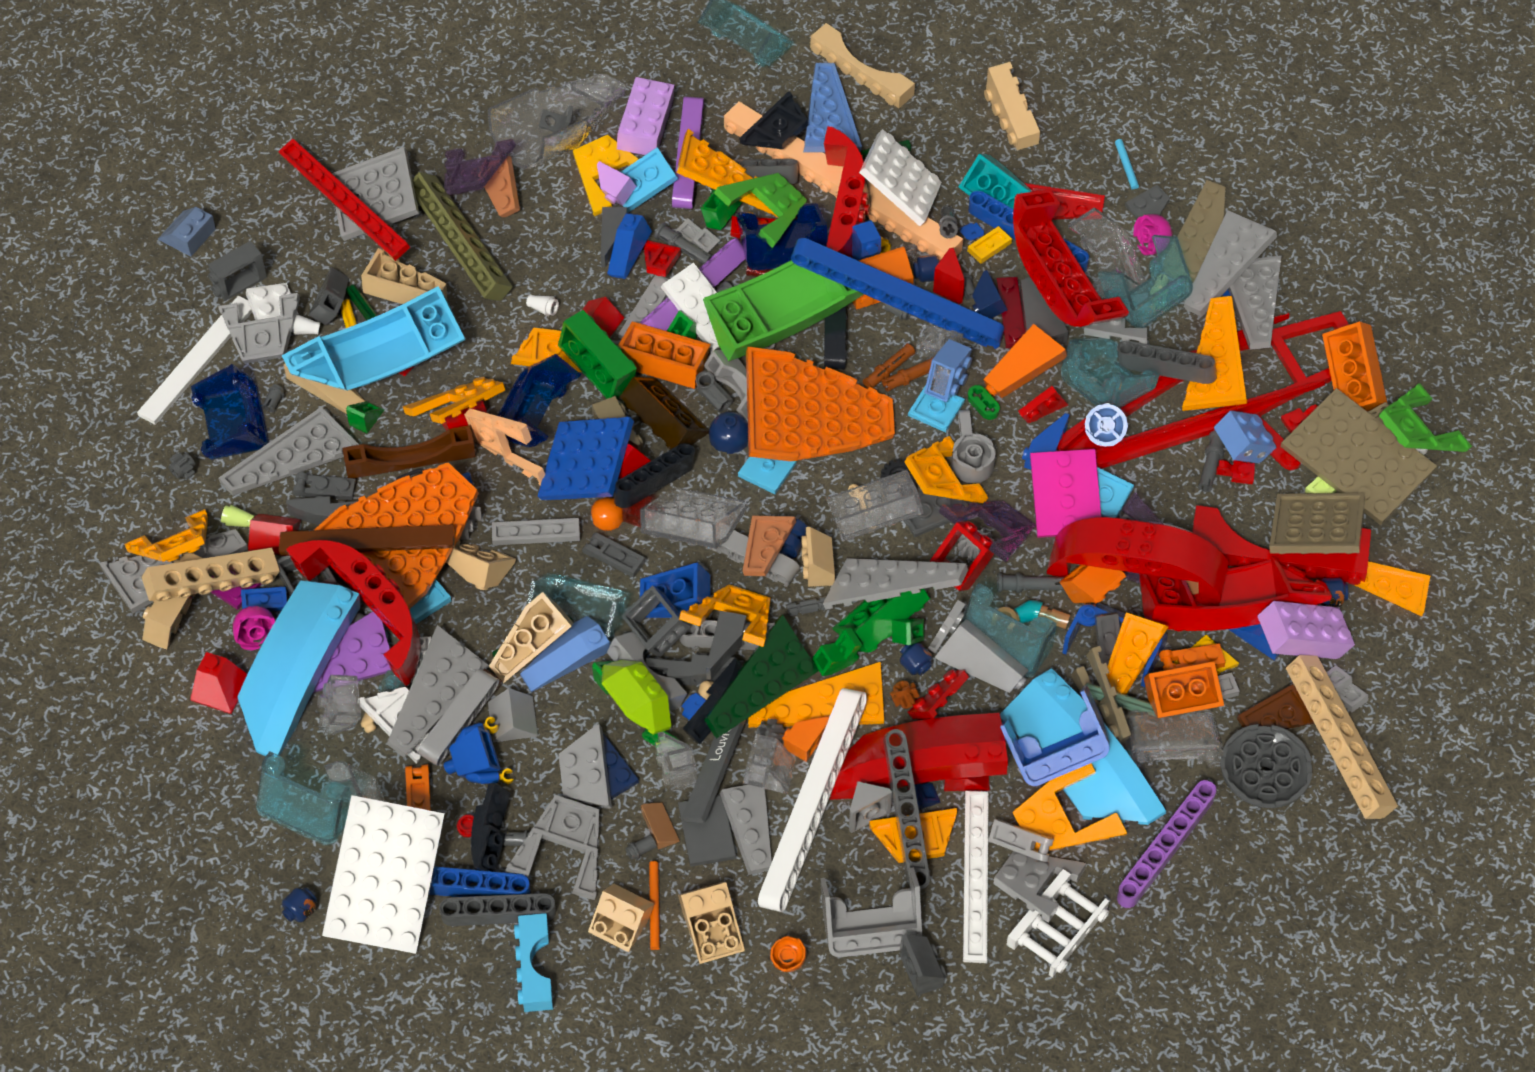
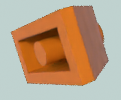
[782,716,829,762]

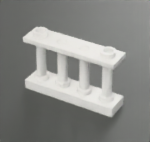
[1007,869,1109,978]

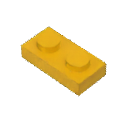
[967,226,1012,264]

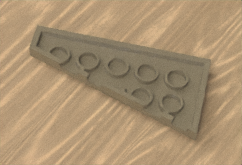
[1161,180,1226,282]

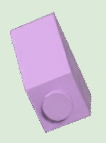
[597,161,637,206]

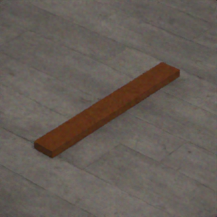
[279,525,455,555]

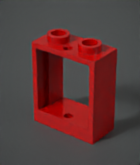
[929,521,998,591]

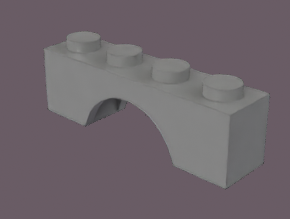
[704,350,748,421]
[607,632,687,711]

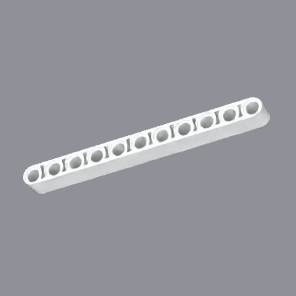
[758,688,867,912]

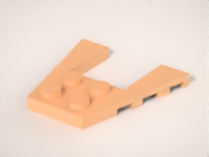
[464,409,545,486]

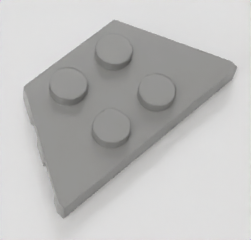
[559,724,612,809]

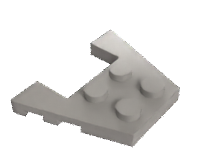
[218,293,300,364]
[1084,294,1148,344]
[994,851,1086,923]

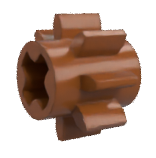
[890,681,920,709]

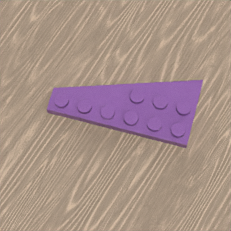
[313,612,392,693]

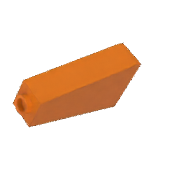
[983,324,1067,398]

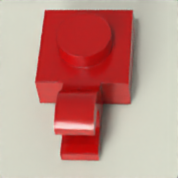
[1281,404,1318,434]
[1216,460,1255,484]

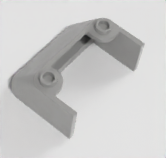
[820,867,922,957]

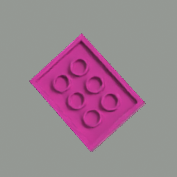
[1030,449,1101,538]

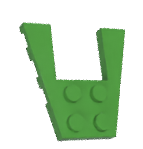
[714,173,807,248]
[1379,383,1472,452]

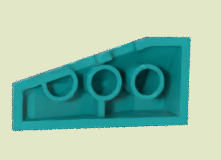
[958,153,1033,209]

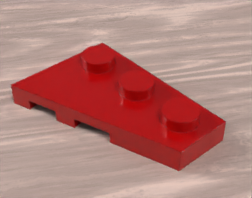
[907,670,969,719]

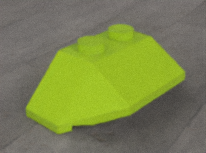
[602,660,671,735]

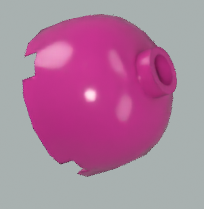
[1133,214,1172,255]
[232,605,276,651]

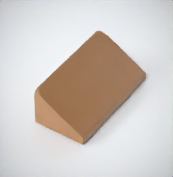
[641,802,680,850]

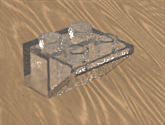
[317,675,361,736]
[655,732,697,792]
[743,733,796,794]

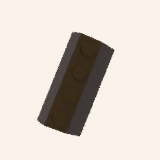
[620,377,709,450]

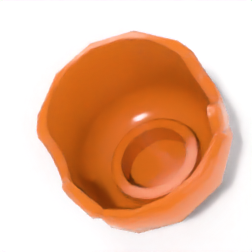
[591,497,624,531]
[770,936,806,972]

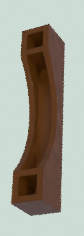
[342,425,476,479]

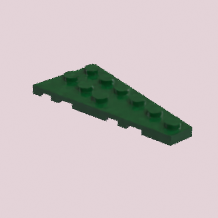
[704,615,818,739]

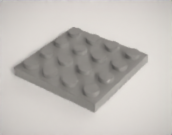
[331,147,419,241]

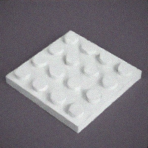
[859,129,942,226]

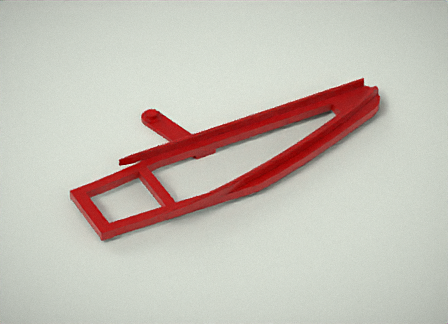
[1057,311,1349,470]

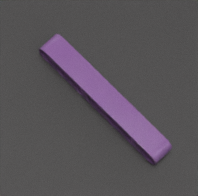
[672,97,704,209]
[640,238,749,331]
[1117,780,1216,908]

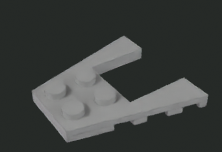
[505,795,599,900]

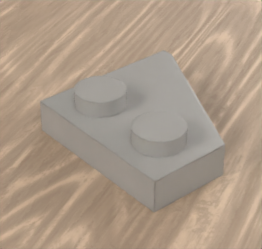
[927,600,965,653]

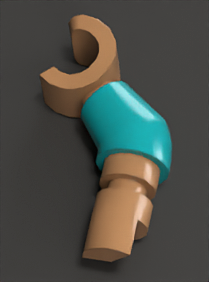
[992,600,1070,634]

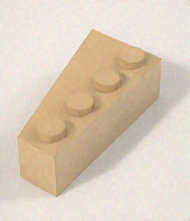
[361,248,447,304]

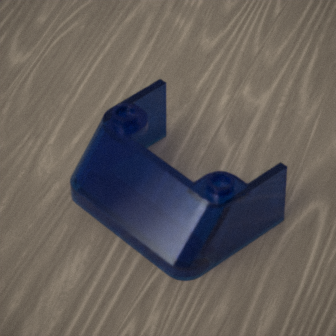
[497,354,581,448]

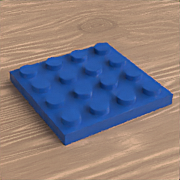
[538,417,634,500]

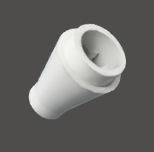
[526,295,559,316]
[292,314,320,335]

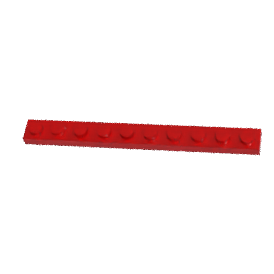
[278,139,411,261]

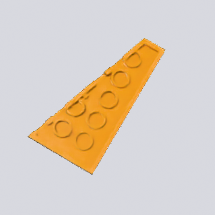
[676,129,779,218]
[1182,296,1247,411]
[748,662,884,728]

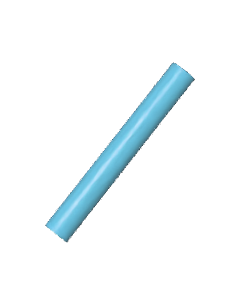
[1115,139,1139,189]

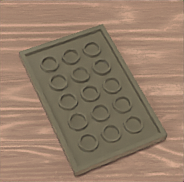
[1280,388,1437,525]

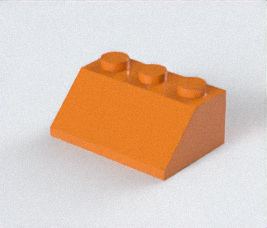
[852,246,914,310]
[1144,662,1224,718]

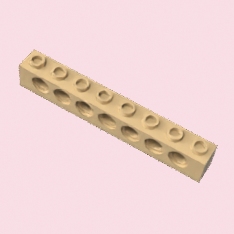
[1286,655,1398,819]

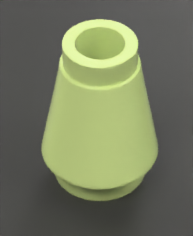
[221,505,255,527]

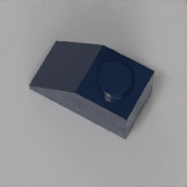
[972,270,1007,319]

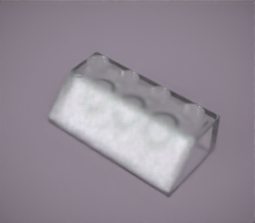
[825,470,924,542]

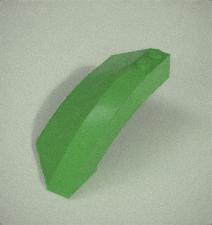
[703,260,864,361]

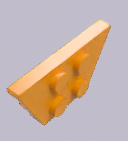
[511,328,582,372]
[869,808,957,863]

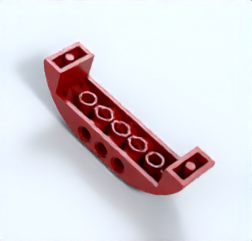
[824,126,870,258]
[1013,189,1129,327]
[1046,517,1229,601]
[286,540,421,686]

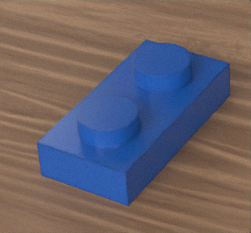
[241,587,287,612]

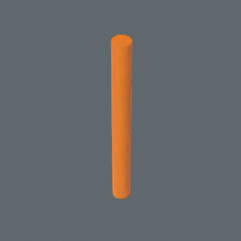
[649,861,660,950]

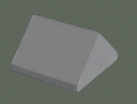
[488,688,538,742]
[849,782,892,833]

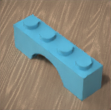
[514,913,553,1012]

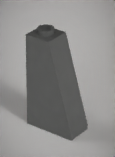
[1020,277,1068,345]

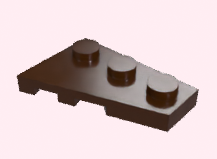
[1237,684,1315,729]

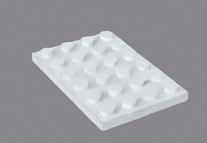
[322,795,444,953]

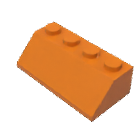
[618,321,711,389]
[1322,321,1388,411]

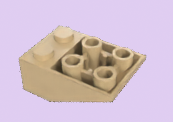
[678,882,745,964]

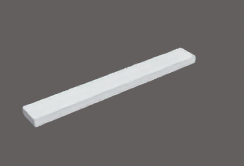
[137,296,252,425]
[963,791,988,963]

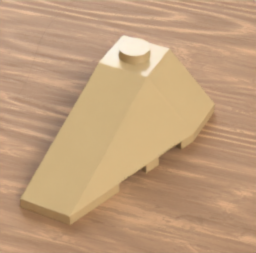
[284,363,365,414]
[446,540,516,590]
[489,592,573,683]

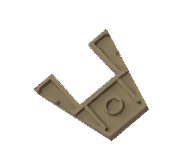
[1071,646,1131,745]

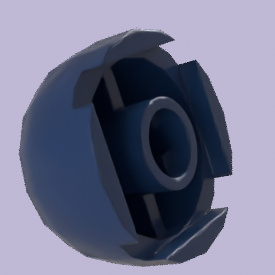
[709,411,748,454]

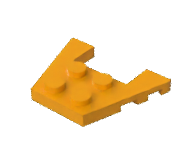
[905,436,988,504]

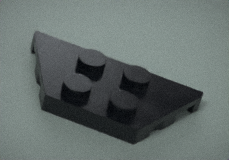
[739,91,808,149]

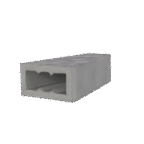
[935,619,1029,693]

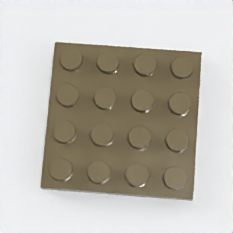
[1269,493,1365,554]

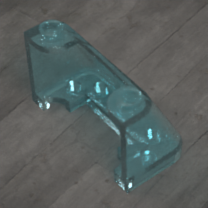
[1061,338,1159,408]
[961,583,1057,678]
[256,751,351,846]

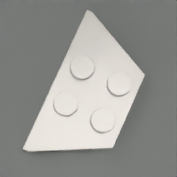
[357,687,433,764]

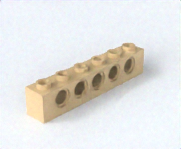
[141,548,280,602]

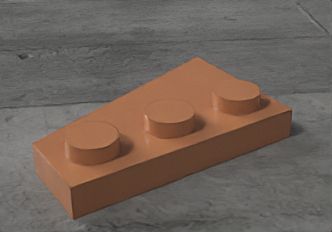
[475,155,520,217]
[743,516,796,576]

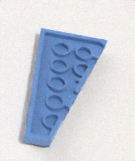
[803,63,862,152]

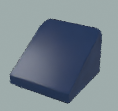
[914,783,941,810]

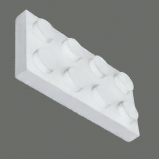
[661,263,719,353]

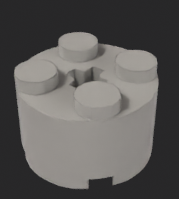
[951,434,996,484]

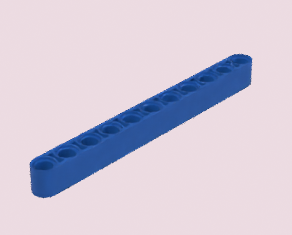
[791,238,1004,349]

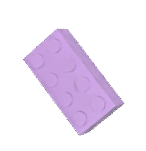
[617,77,674,155]
[1258,601,1355,659]

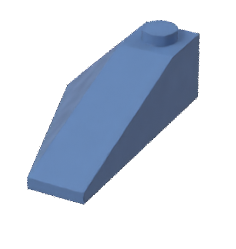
[520,616,610,692]

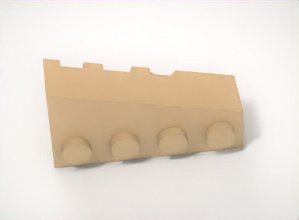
[984,62,1040,150]
[142,552,203,649]

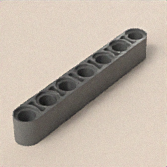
[883,729,930,889]

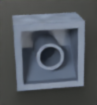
[158,207,216,257]

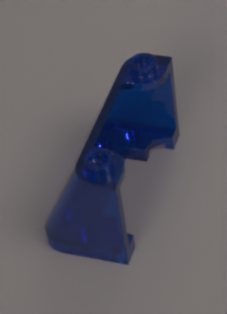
[737,203,828,270]
[191,364,269,460]

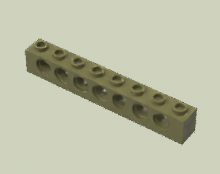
[413,172,513,301]

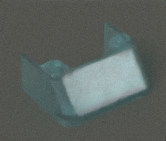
[697,0,794,67]
[1098,235,1193,328]
[526,573,630,637]

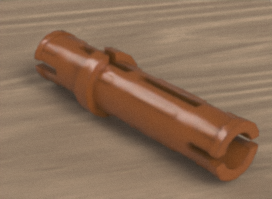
[863,343,915,389]
[882,356,941,392]

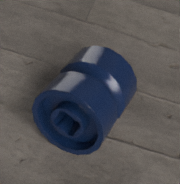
[779,518,808,559]

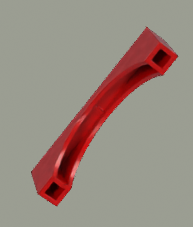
[1192,505,1371,585]

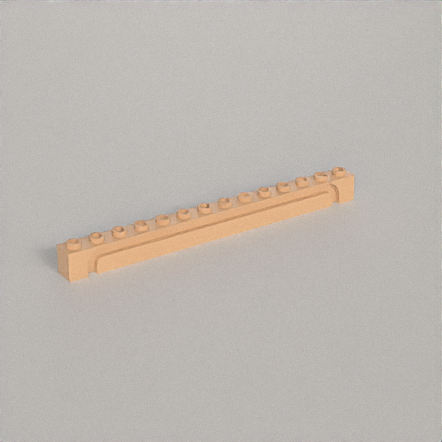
[724,102,963,261]

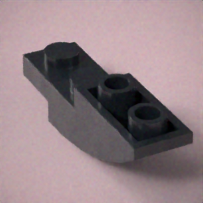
[683,658,743,745]
[471,783,511,872]

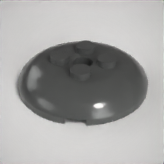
[1220,724,1312,808]

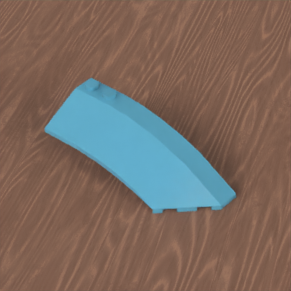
[282,286,466,391]
[238,581,360,761]
[1000,668,1166,825]

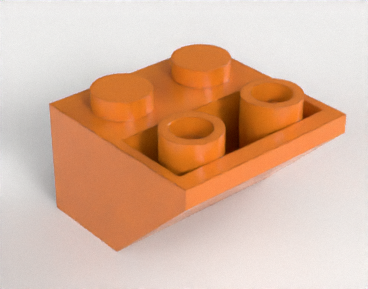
[1060,565,1126,604]

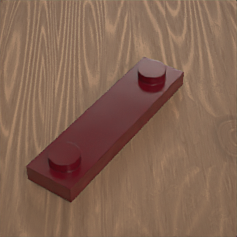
[996,277,1025,348]

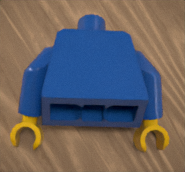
[444,717,514,784]

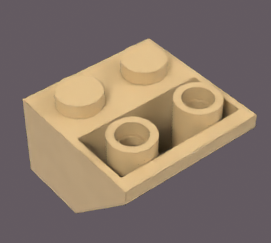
[801,527,835,587]
[588,884,654,952]

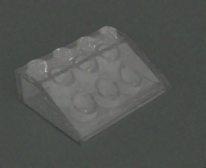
[640,487,749,550]

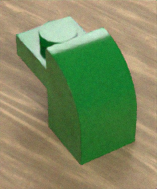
[812,628,862,677]

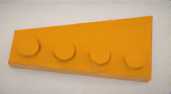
[1354,561,1430,616]
[1106,612,1168,695]

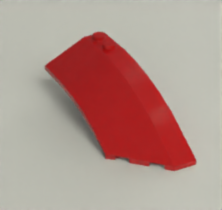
[1139,556,1332,631]
[829,713,1008,800]

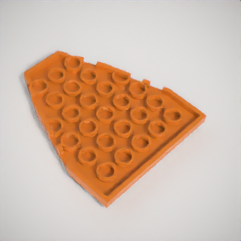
[746,347,895,461]
[313,462,479,609]

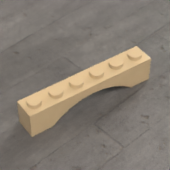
[810,23,915,108]

